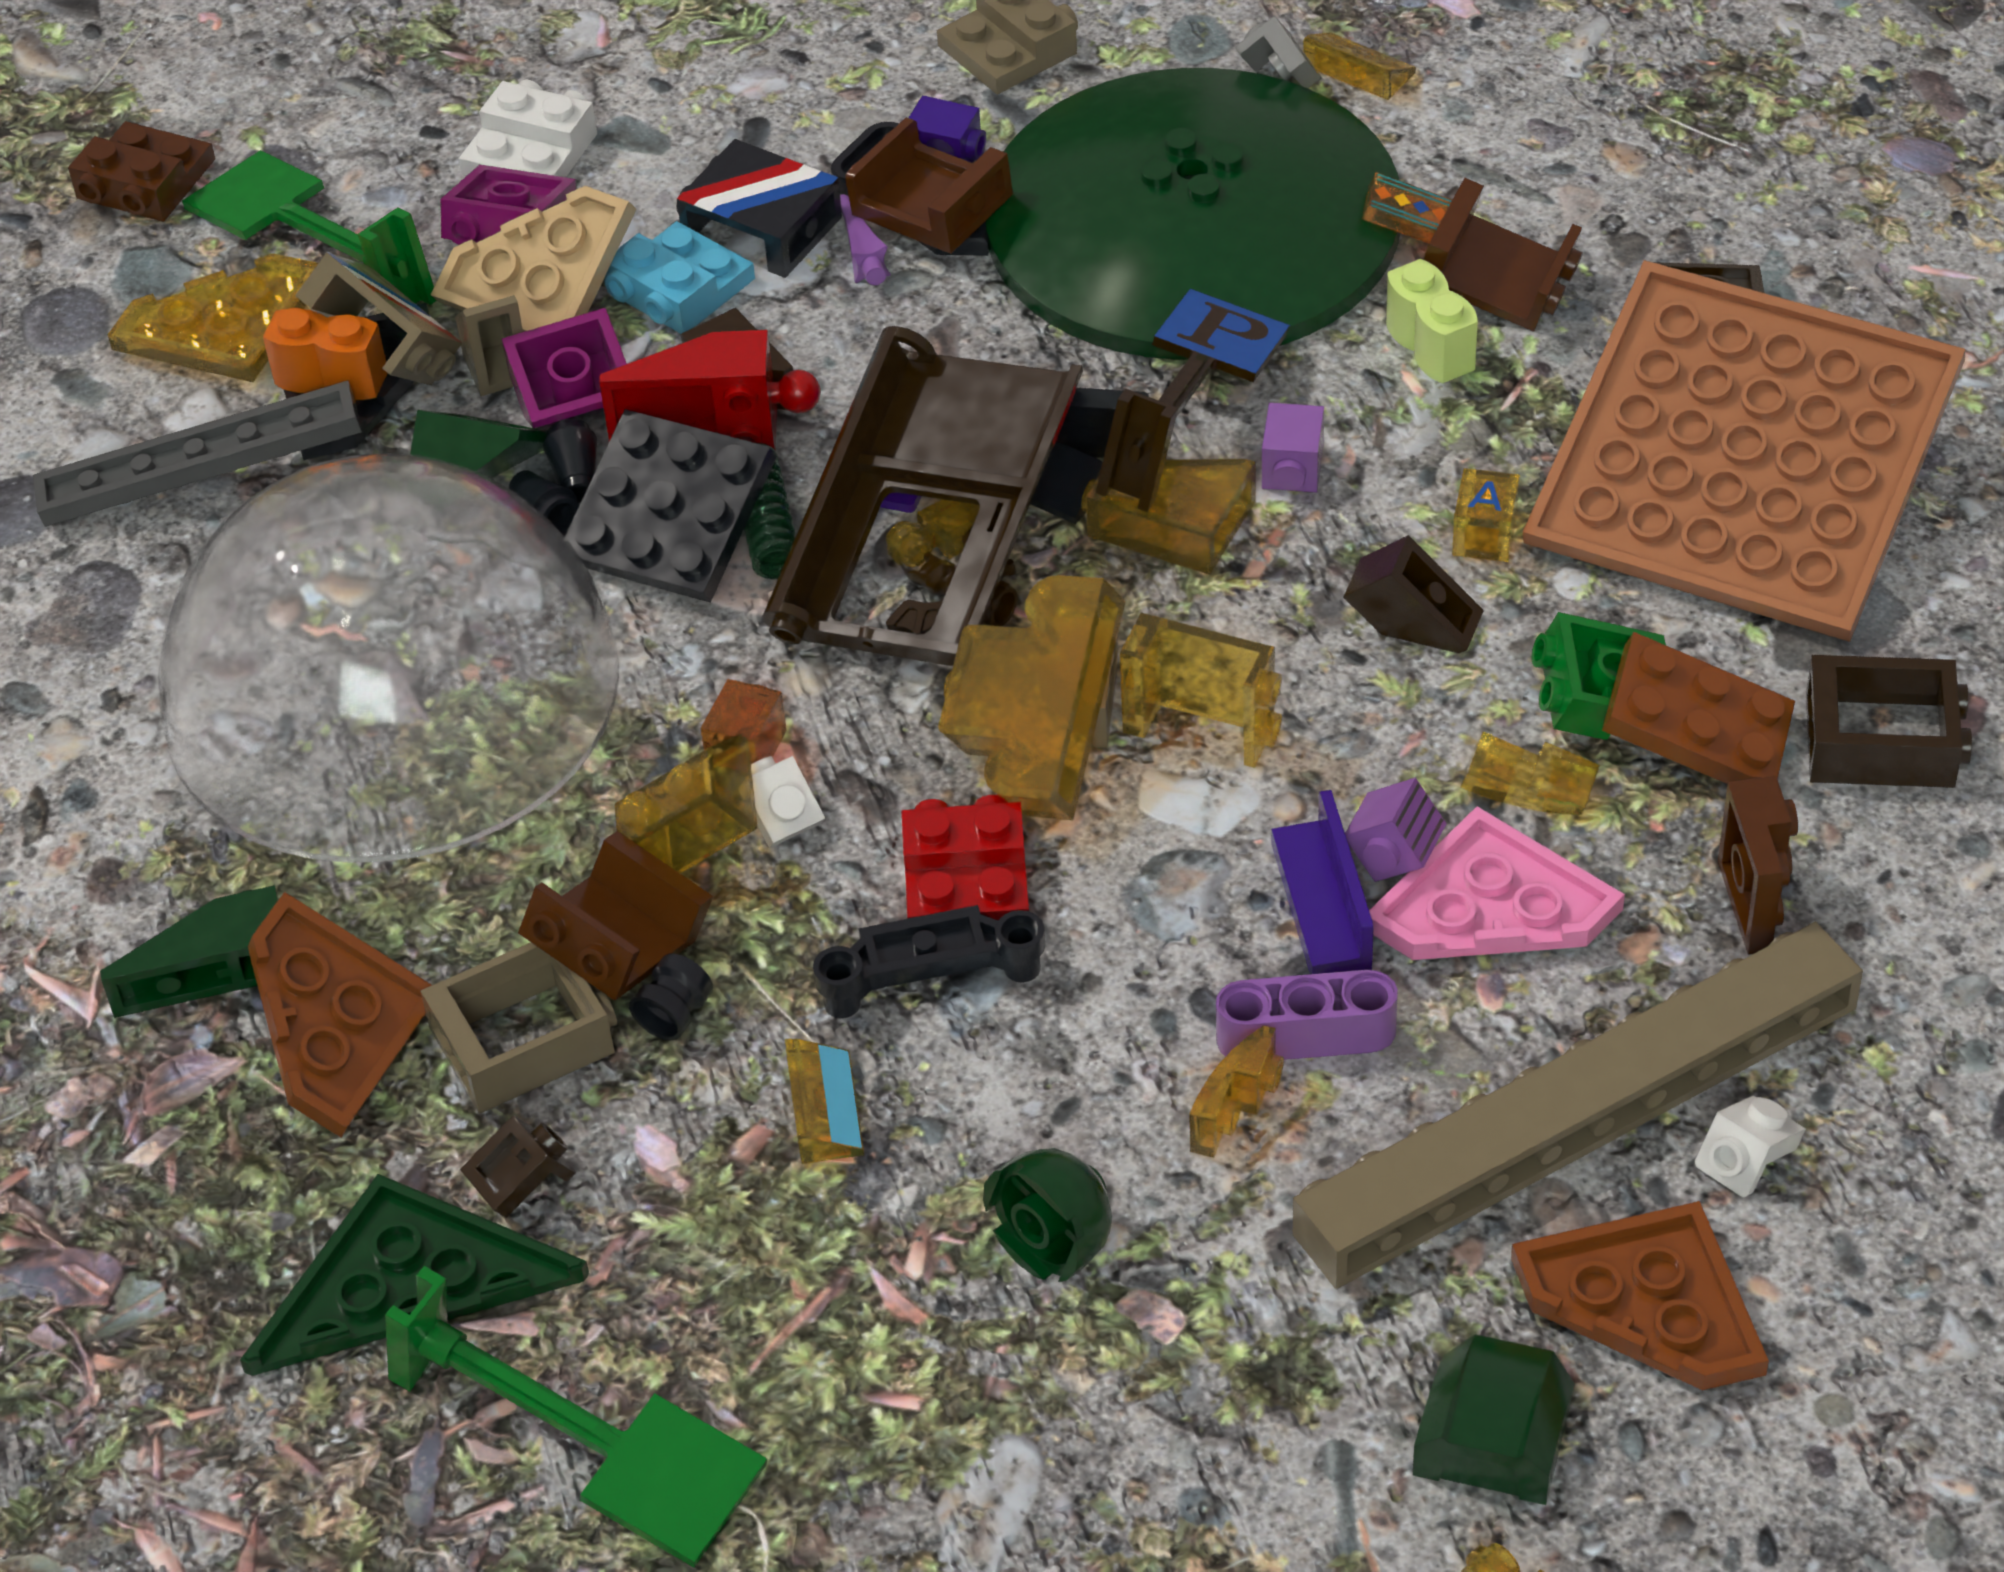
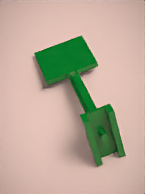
[182,150,437,305]
[385,1266,767,1568]

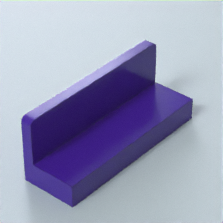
[1271,790,1373,974]

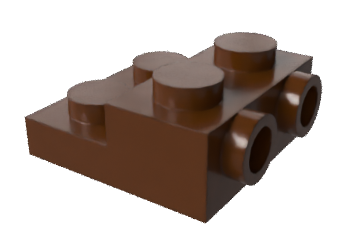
[68,121,216,222]
[1718,776,1798,955]

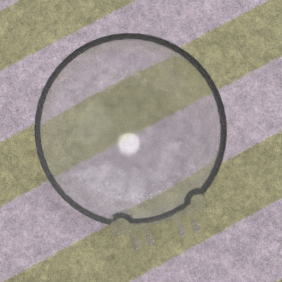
[158,453,619,863]

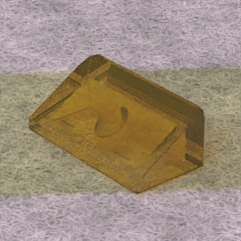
[1303,32,1416,100]

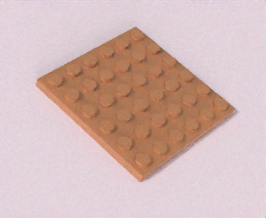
[1523,260,1966,642]

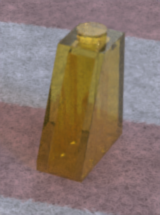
[1081,459,1256,575]

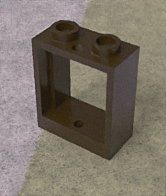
[1806,655,1972,788]

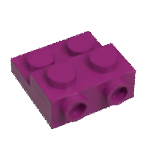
[440,164,576,245]

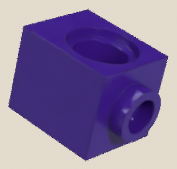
[909,95,986,163]

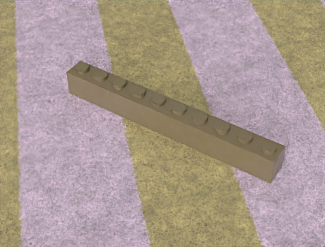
[1293,921,1863,1289]

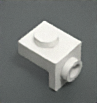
[732,756,825,848]
[1695,1095,1806,1197]

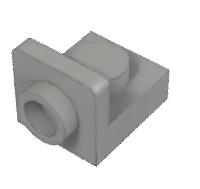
[1235,16,1322,88]

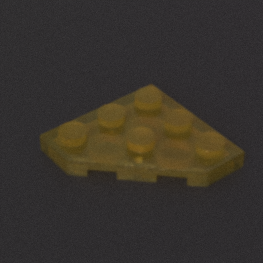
[107,253,318,382]

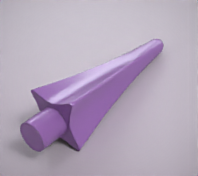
[840,194,891,285]

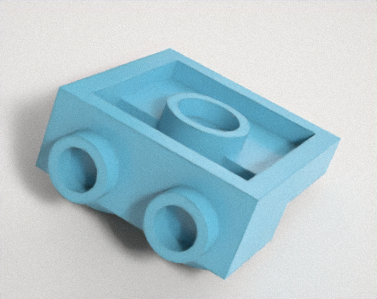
[604,221,755,334]

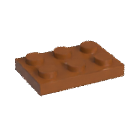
[1602,632,1795,784]

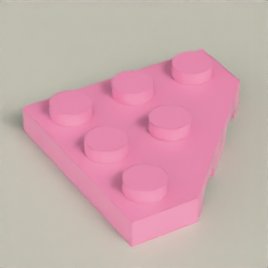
[1369,806,1625,960]

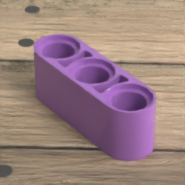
[1216,970,1398,1063]

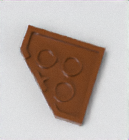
[248,892,432,1138]
[1511,1201,1769,1391]

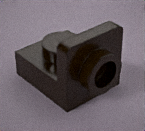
[460,1115,576,1218]

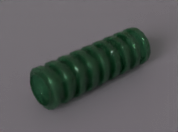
[744,443,796,579]

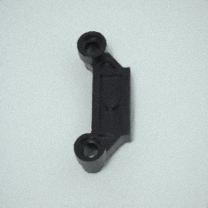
[813,905,1045,1018]

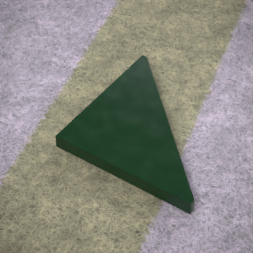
[240,1174,589,1376]

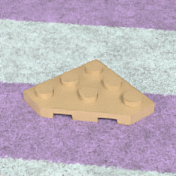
[431,186,637,332]

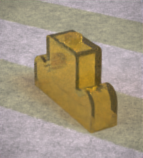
[938,575,1126,821]

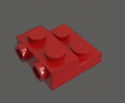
[901,795,1029,920]

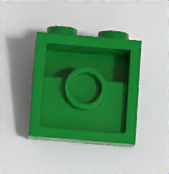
[1531,612,1666,740]

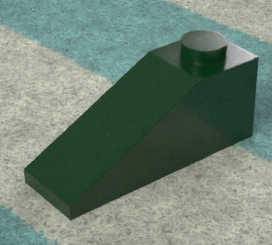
[100,885,279,1018]

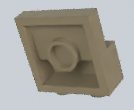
[937,0,1078,95]

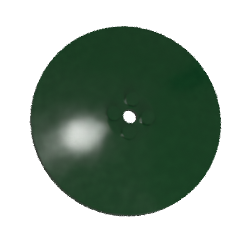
[985,68,1402,360]

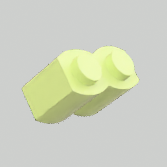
[1386,259,1478,383]

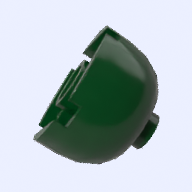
[983,1148,1112,1282]

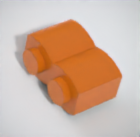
[263,308,388,400]

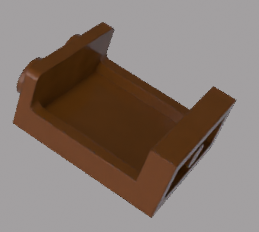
[845,117,1013,254]

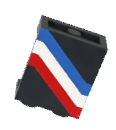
[676,139,842,278]

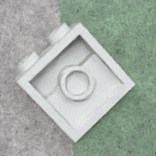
[458,79,597,177]

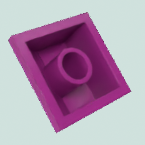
[502,308,627,429]

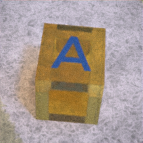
[1452,468,1520,562]

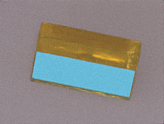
[785,1039,864,1164]

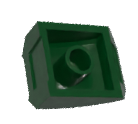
[1412,1334,1575,1505]

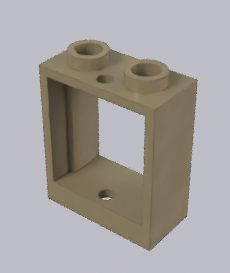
[420,942,617,1114]

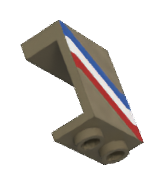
[295,252,463,386]

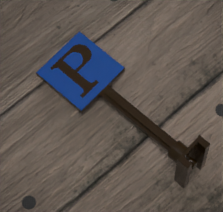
[1095,289,1290,512]

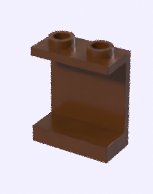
[1423,178,1583,332]
[518,831,714,1001]

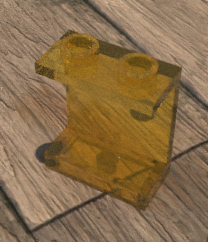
[1120,612,1282,768]

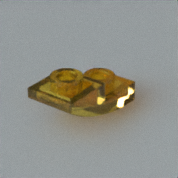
[1189,1026,1284,1158]

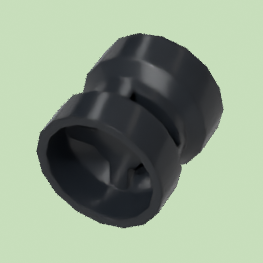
[629,953,713,1041]

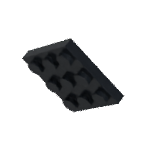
[558,409,776,603]

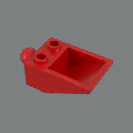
[599,330,821,454]

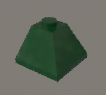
[407,410,547,494]

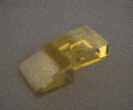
[1460,731,1600,815]

